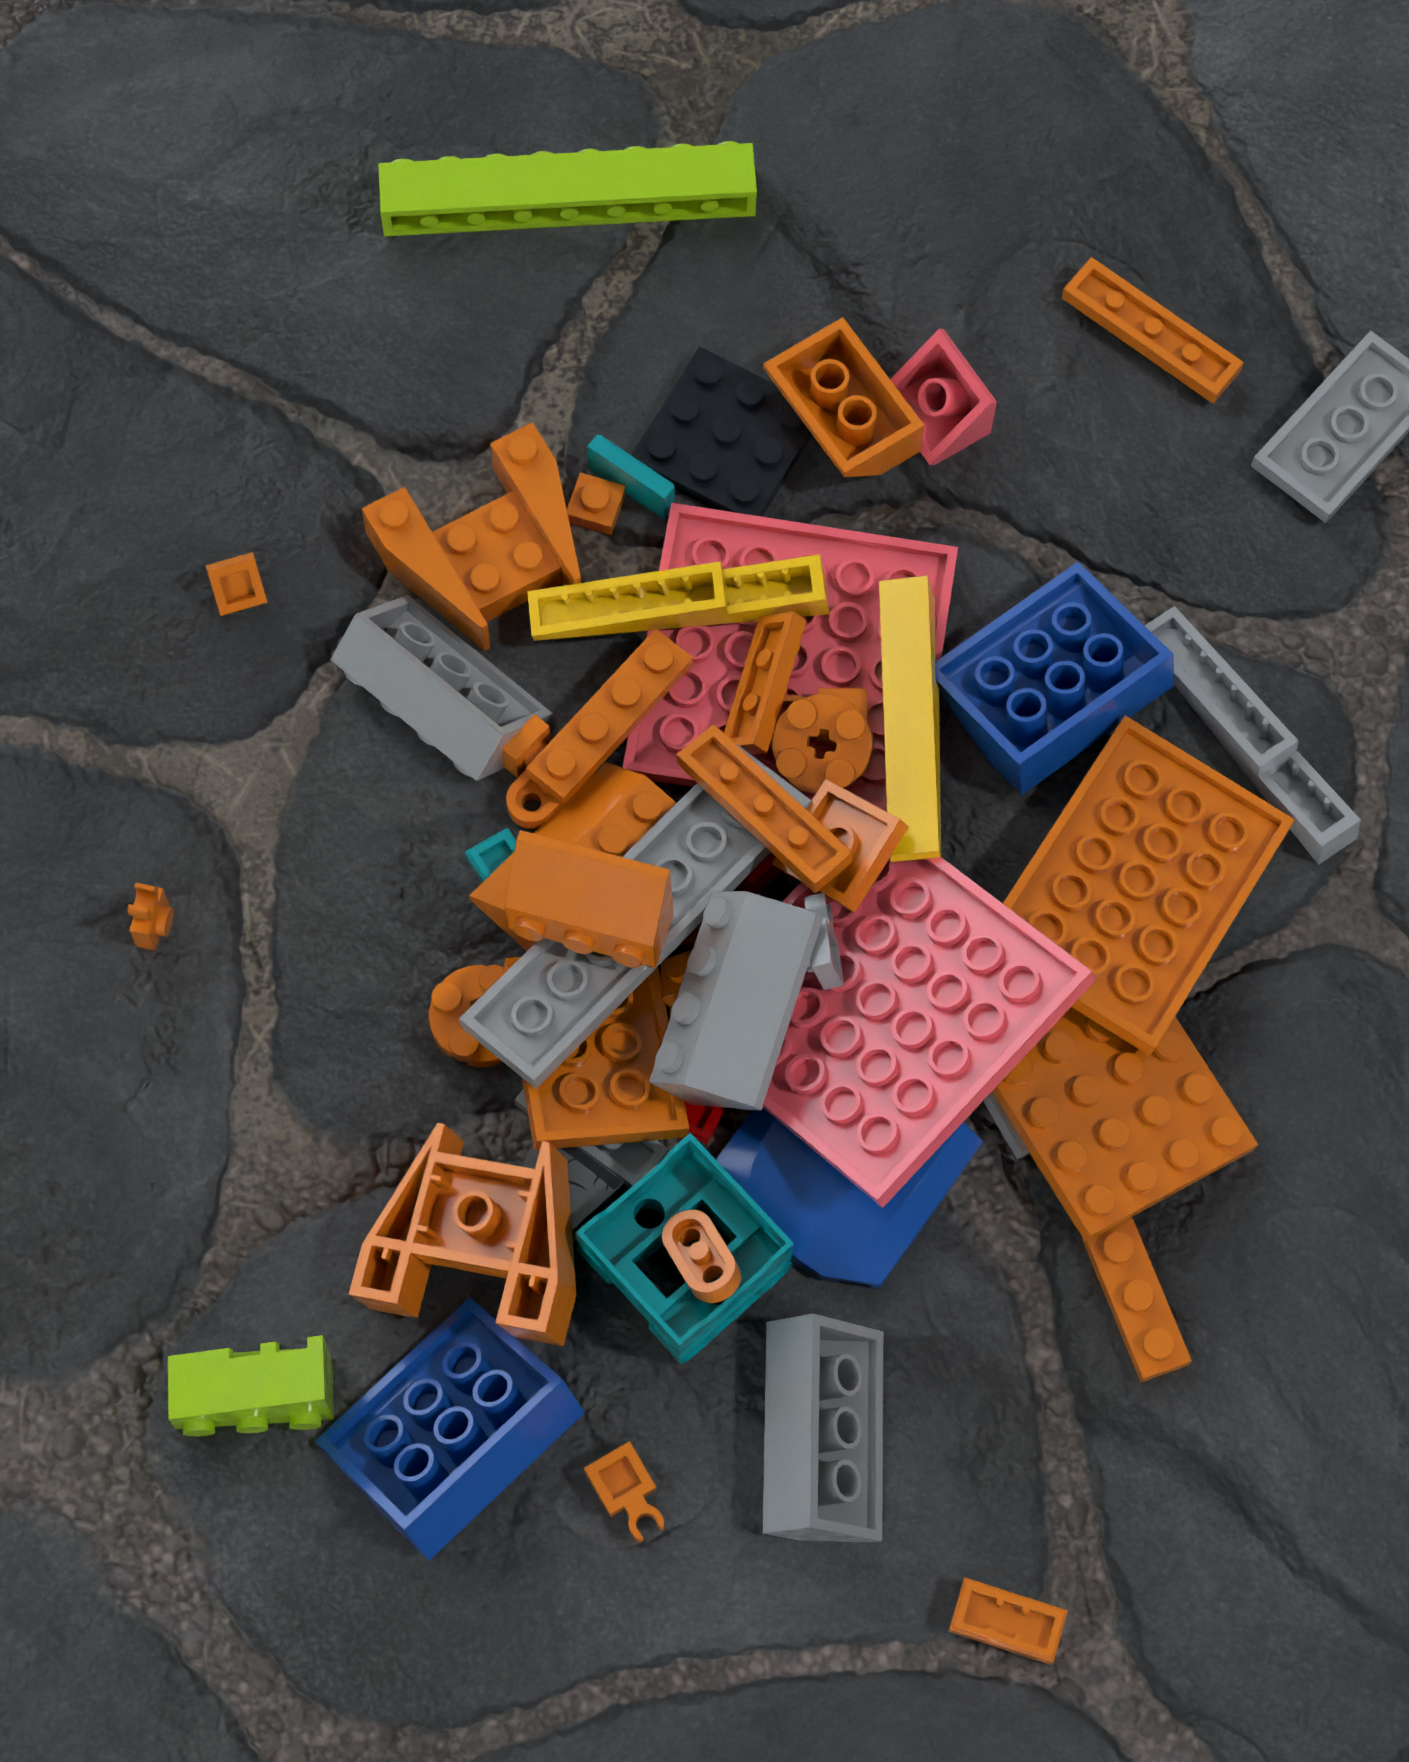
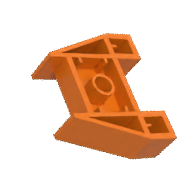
[362,422,581,651]
[348,1123,576,1347]

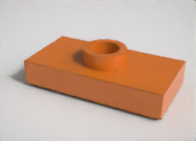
[948,1577,1068,1665]

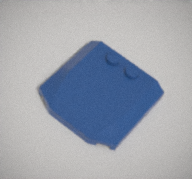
[716,1107,983,1290]

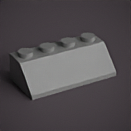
[331,595,553,781]
[649,891,823,1111]
[763,1314,884,1542]

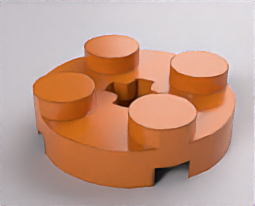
[772,694,874,794]
[429,964,504,1068]

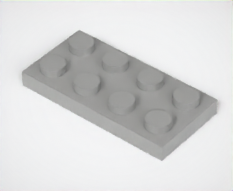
[1251,330,1409,523]

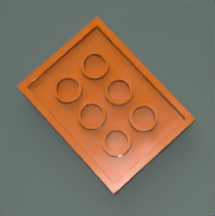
[503,957,689,1150]

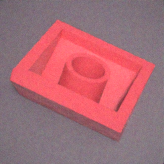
[890,329,997,465]

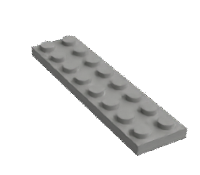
[459,744,812,1089]

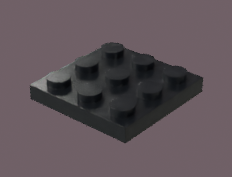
[631,346,813,517]

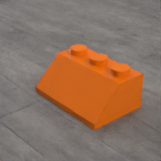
[763,317,925,477]
[504,830,674,968]

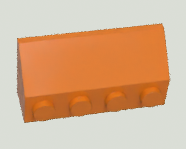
[469,762,676,951]

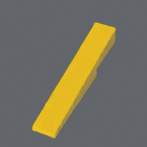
[527,554,830,641]
[879,575,941,862]

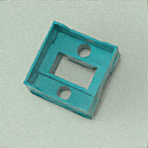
[576,1133,794,1365]

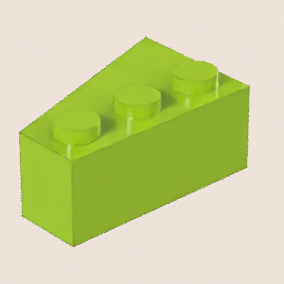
[168,1335,334,1437]

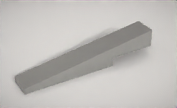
[1145,606,1361,865]

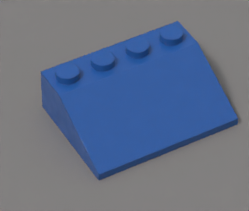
[935,562,1174,796]
[315,1297,585,1561]

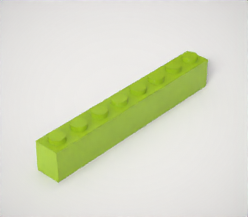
[378,141,757,237]

